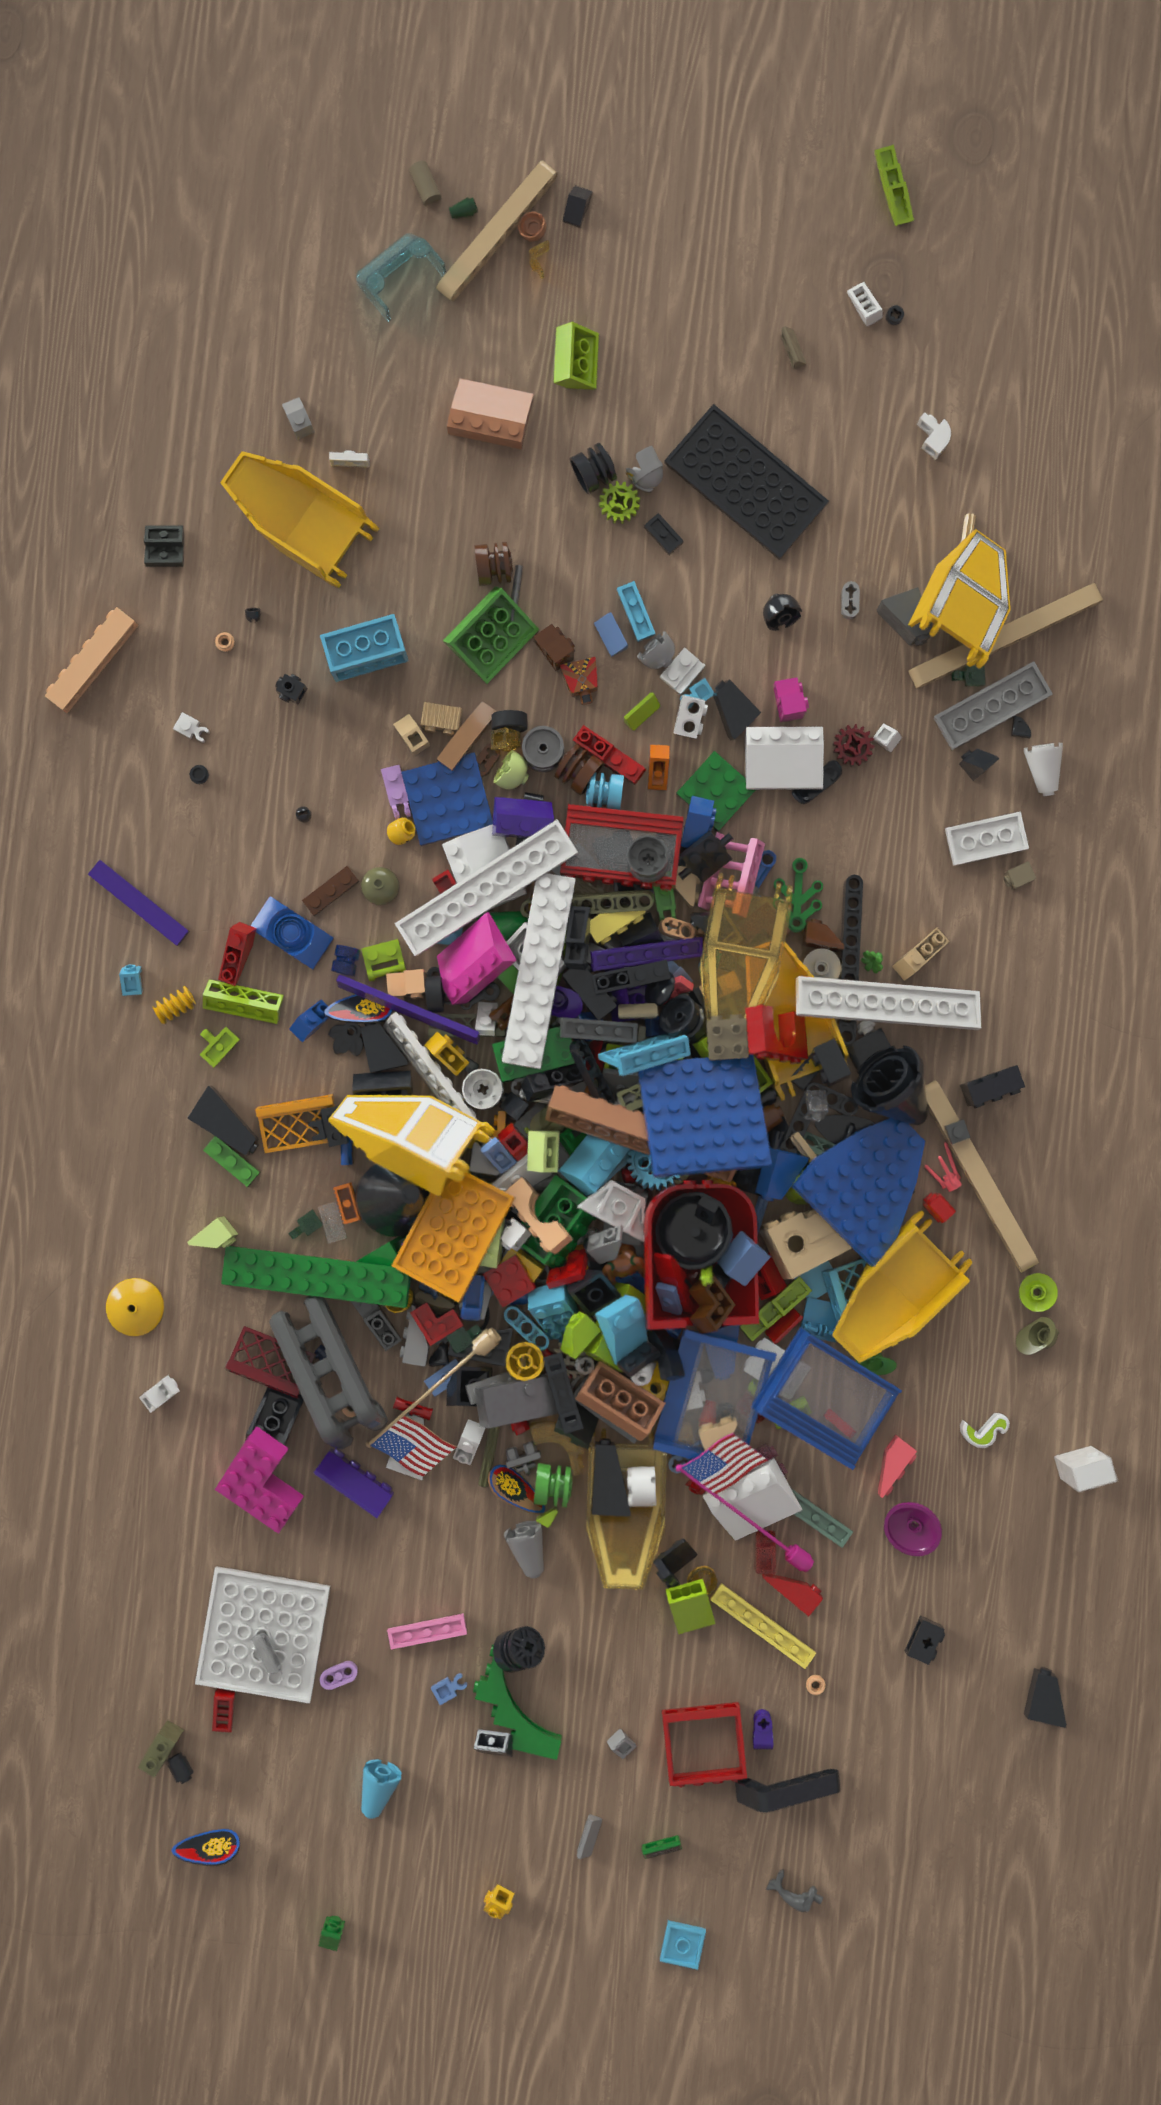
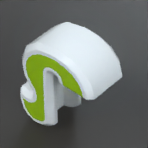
[960,1413,1010,1448]

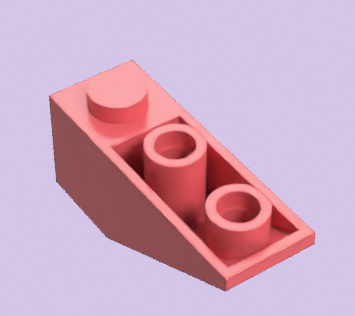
[878,1434,917,1498]

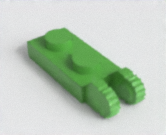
[653,871,676,921]

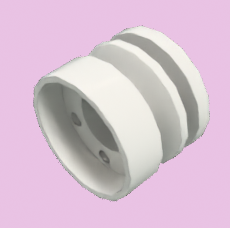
[462,1069,504,1110]

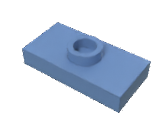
[655,1282,683,1315]
[424,1358,459,1397]

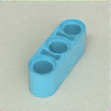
[504,1305,550,1350]

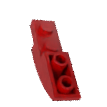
[572,725,646,785]

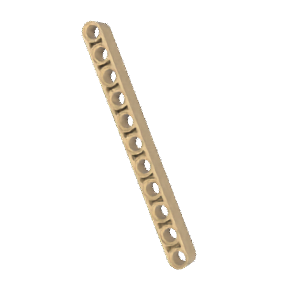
[908,583,1103,689]
[925,1080,1039,1273]

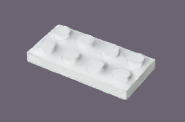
[945,812,1029,866]

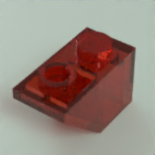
[754,1530,776,1574]

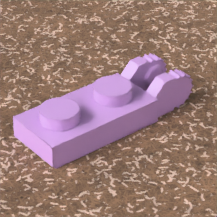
[381,765,411,820]

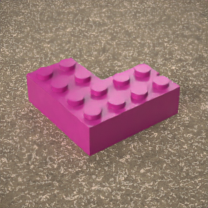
[215,1427,304,1534]

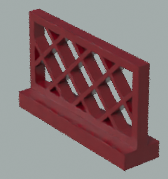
[225,1326,316,1399]

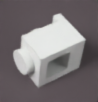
[500,1218,532,1251]

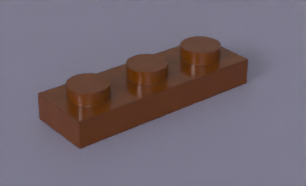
[302,866,360,916]

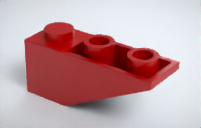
[218,922,257,986]
[497,1123,528,1161]

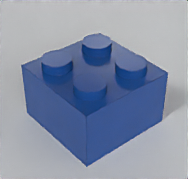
[681,796,717,848]

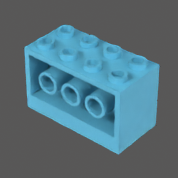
[320,614,409,682]

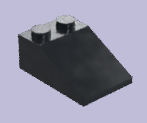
[245,1387,304,1446]

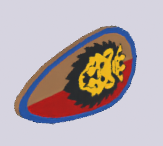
[488,1465,546,1514]

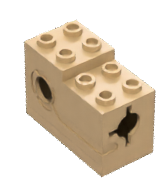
[759,1209,852,1279]

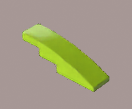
[874,145,914,226]
[739,1276,812,1342]

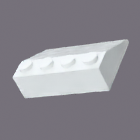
[745,727,824,790]
[442,824,527,910]
[703,1458,802,1541]

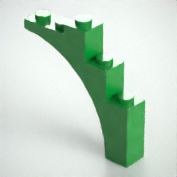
[473,1644,562,1760]

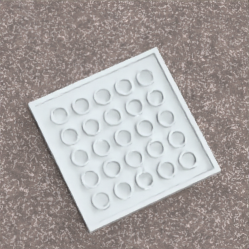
[195,1566,330,1704]

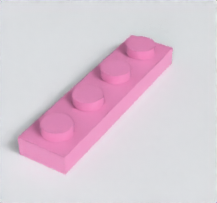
[387,1613,468,1649]

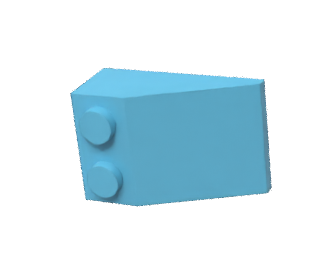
[595,1295,647,1365]

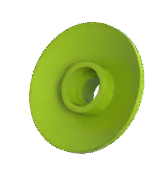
[1019,1273,1058,1312]

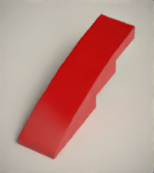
[653,1253,696,1314]

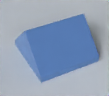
[718,1231,771,1286]

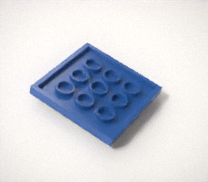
[401,752,493,846]

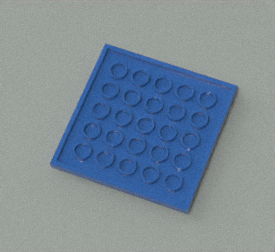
[638,1054,772,1178]

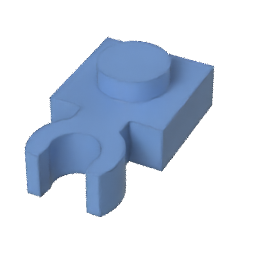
[431,1673,468,1705]

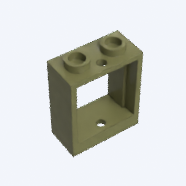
[138,1720,184,1778]

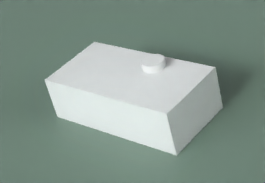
[1054,1446,1117,1492]

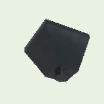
[446,1366,492,1407]

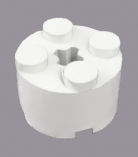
[627,1466,656,1507]

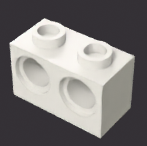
[673,695,708,739]

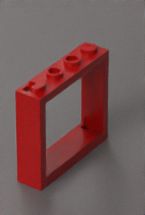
[662,1702,747,1788]

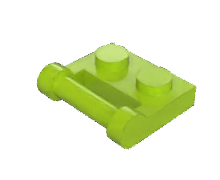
[361,939,407,982]

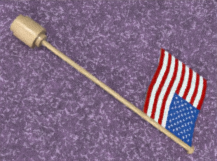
[365,1327,501,1476]

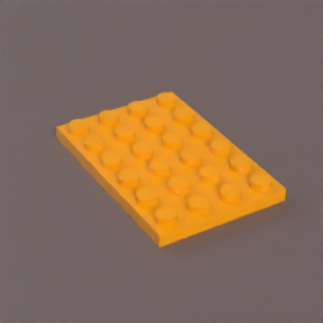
[392,1173,515,1303]

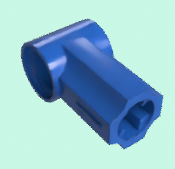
[755,850,776,889]

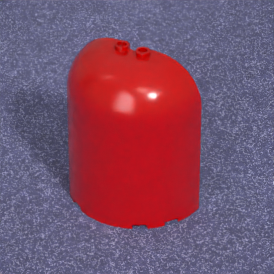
[644,1180,759,1329]

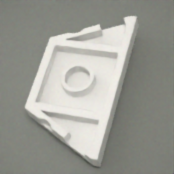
[578,1181,645,1242]

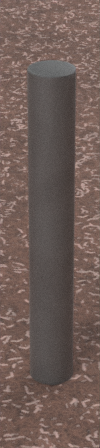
[510,565,523,621]

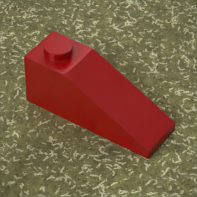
[762,1572,823,1617]

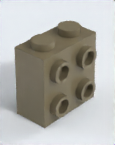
[707,1014,749,1060]

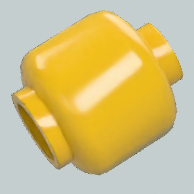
[387,817,415,845]

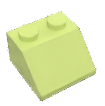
[187,1216,238,1248]

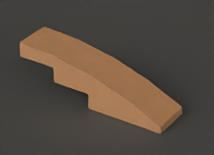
[437,701,497,771]

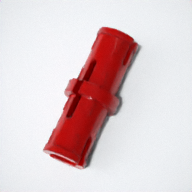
[393,1397,433,1421]

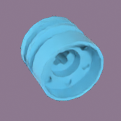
[586,772,624,810]

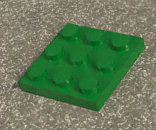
[676,751,756,832]

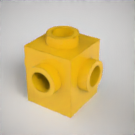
[483,1884,514,1919]

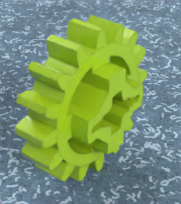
[599,481,640,524]

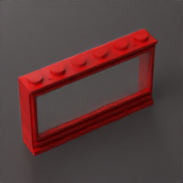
[560,804,684,891]

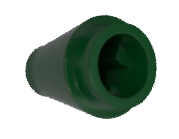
[449,197,478,219]

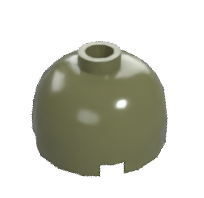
[361,867,400,906]

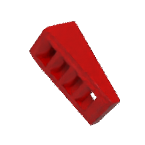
[212,1689,235,1732]

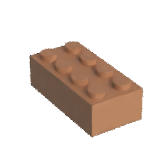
[575,1361,666,1441]

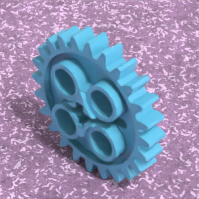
[626,1150,682,1191]

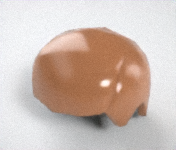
[518,211,547,242]

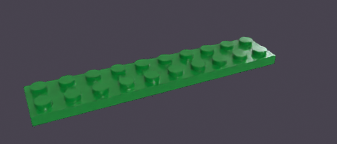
[221,1246,411,1308]

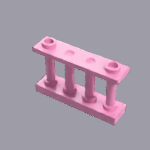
[698,832,765,918]

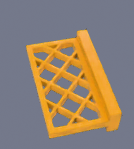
[255,1094,335,1153]

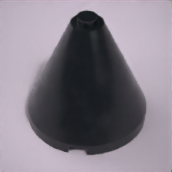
[851,1045,928,1125]
[355,1164,430,1237]

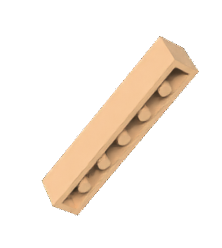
[45,607,138,713]

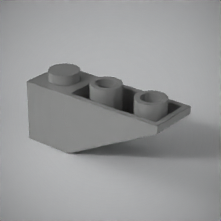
[400,1304,430,1367]

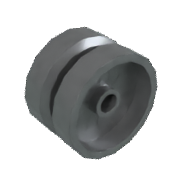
[522,726,564,772]

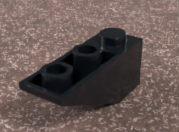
[521,1063,584,1102]

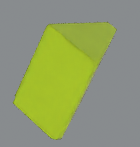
[536,1507,558,1528]

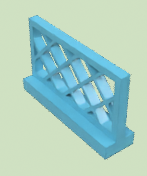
[598,1034,690,1076]
[821,1258,867,1323]

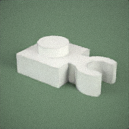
[173,712,210,743]

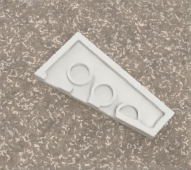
[491,1154,552,1192]

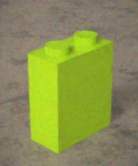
[665,1579,716,1635]

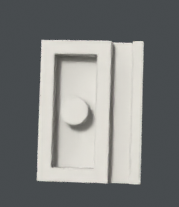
[660,647,705,695]

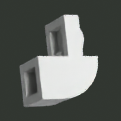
[917,413,951,460]
[139,1375,180,1413]

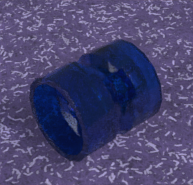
[331,945,361,976]

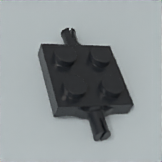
[678,830,734,883]

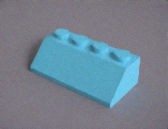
[558,1135,630,1197]

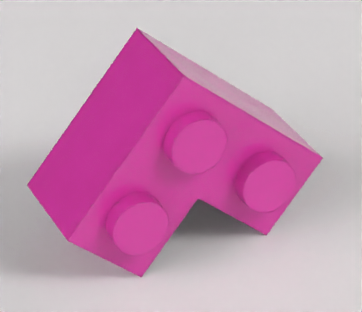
[773,677,809,722]

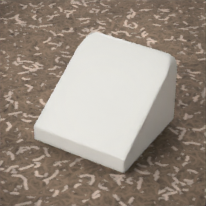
[873,724,901,752]

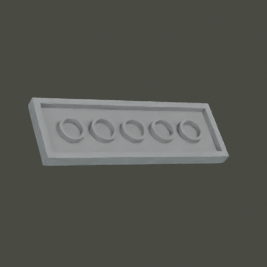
[933,661,1053,750]

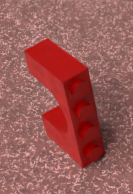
[745,1004,808,1064]

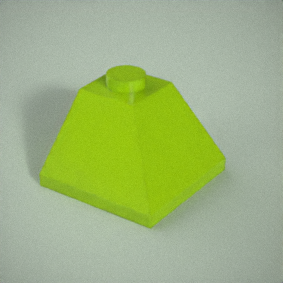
[560,1311,601,1359]

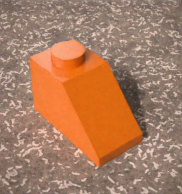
[648,745,670,790]

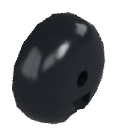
[655,1192,733,1270]

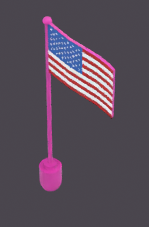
[676,1433,814,1572]

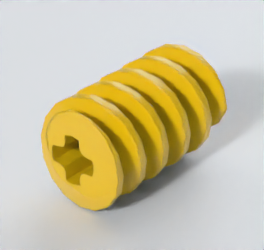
[152,986,196,1024]

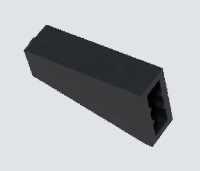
[188,1086,259,1155]
[591,1438,631,1517]

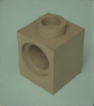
[1004,861,1037,890]

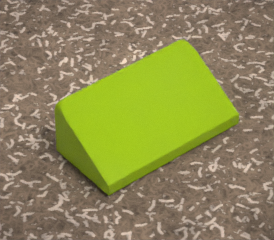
[624,692,660,731]

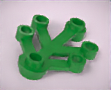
[772,858,823,933]

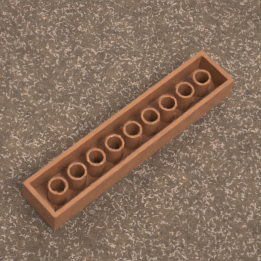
[545,1086,736,1182]

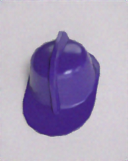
[551,986,583,1018]

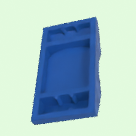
[251,896,334,970]

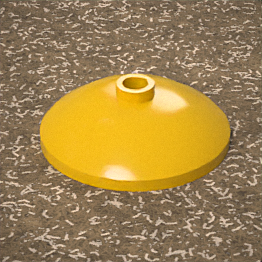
[106,1278,164,1336]

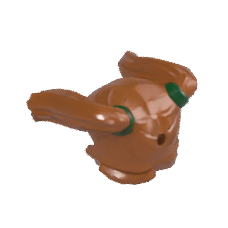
[602,1243,645,1286]

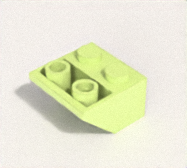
[527,1130,560,1173]

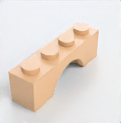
[505,1177,573,1254]

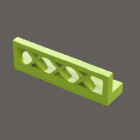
[203,979,284,1024]

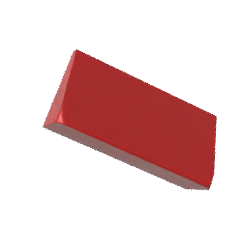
[765,1308,803,1344]

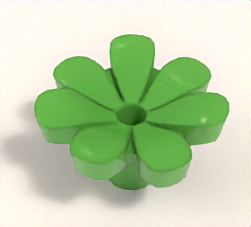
[861,951,883,974]

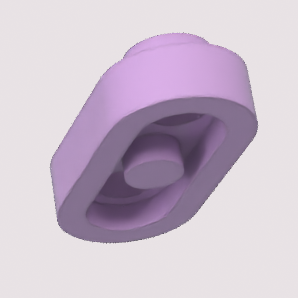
[320,1661,358,1690]

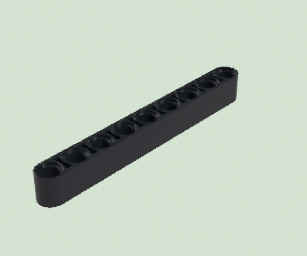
[837,874,863,1046]

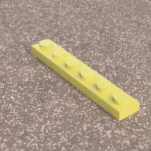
[710,1583,816,1669]

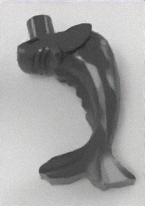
[766,1869,823,1912]

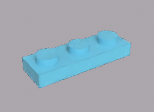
[617,581,656,642]

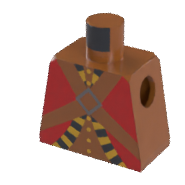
[560,657,598,705]

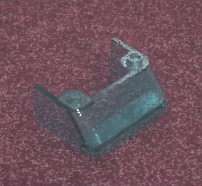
[356,233,446,322]

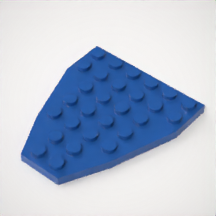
[792,1118,925,1267]

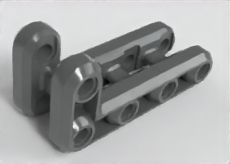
[269,1296,388,1450]

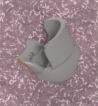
[625,446,663,492]

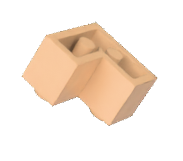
[386,969,426,1000]

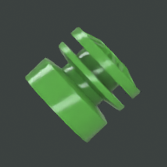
[534,1463,573,1508]

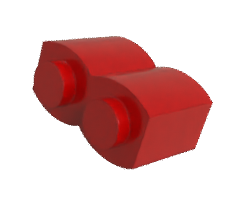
[922,1192,956,1223]

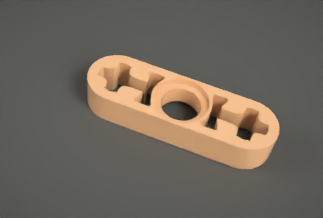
[658,917,707,946]

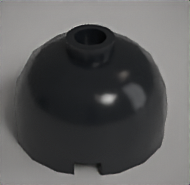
[763,594,802,631]

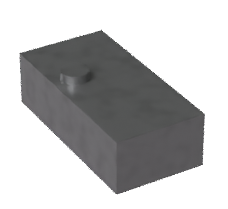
[474,1374,558,1428]

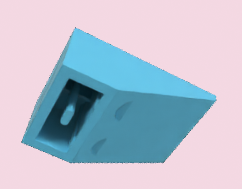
[528,1285,579,1340]

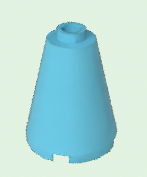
[361,1759,402,1819]

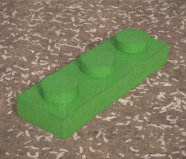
[203,1136,260,1187]

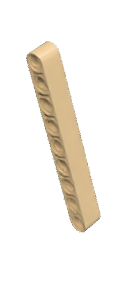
[437,161,558,301]

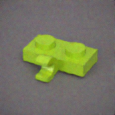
[200,1027,241,1068]

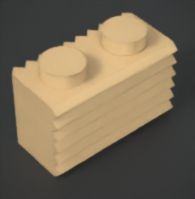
[420,702,463,736]

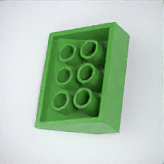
[443,586,539,684]

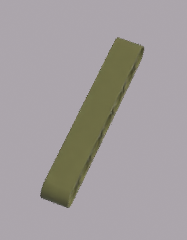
[521,890,655,918]

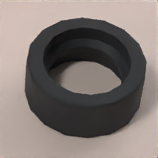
[491,710,528,734]
[425,976,444,1013]

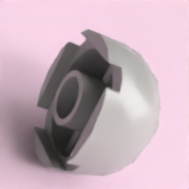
[637,631,675,669]

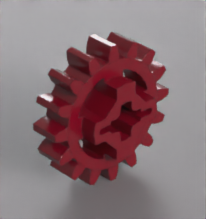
[832,724,875,767]

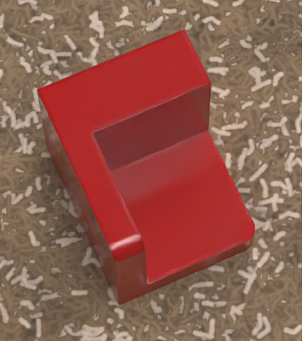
[432,870,457,894]

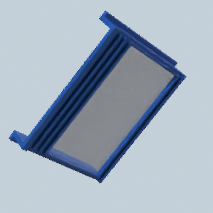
[751,1327,902,1470]
[653,1329,777,1460]

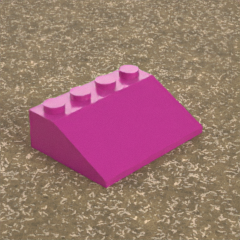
[437,912,517,1005]

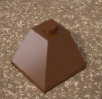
[802,919,844,953]

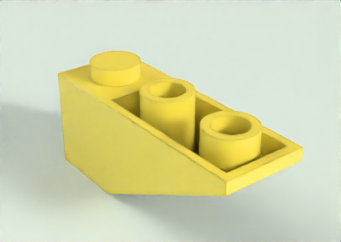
[590,911,646,945]

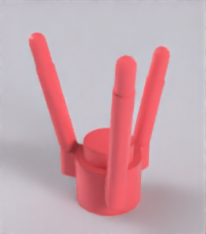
[924,1142,962,1192]

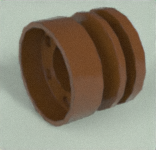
[474,542,513,586]
[554,744,604,796]

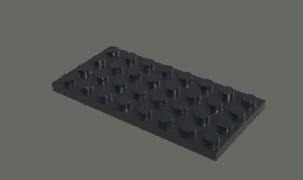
[664,404,829,560]

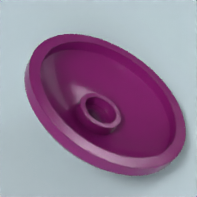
[884,1502,942,1556]

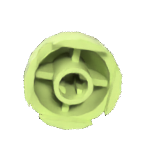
[493,750,529,789]

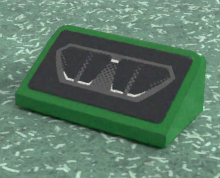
[642,1835,682,1859]

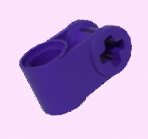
[753,1709,773,1749]

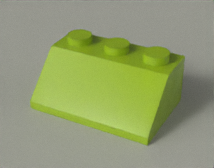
[554,322,599,390]

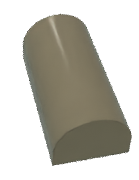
[409,161,442,206]

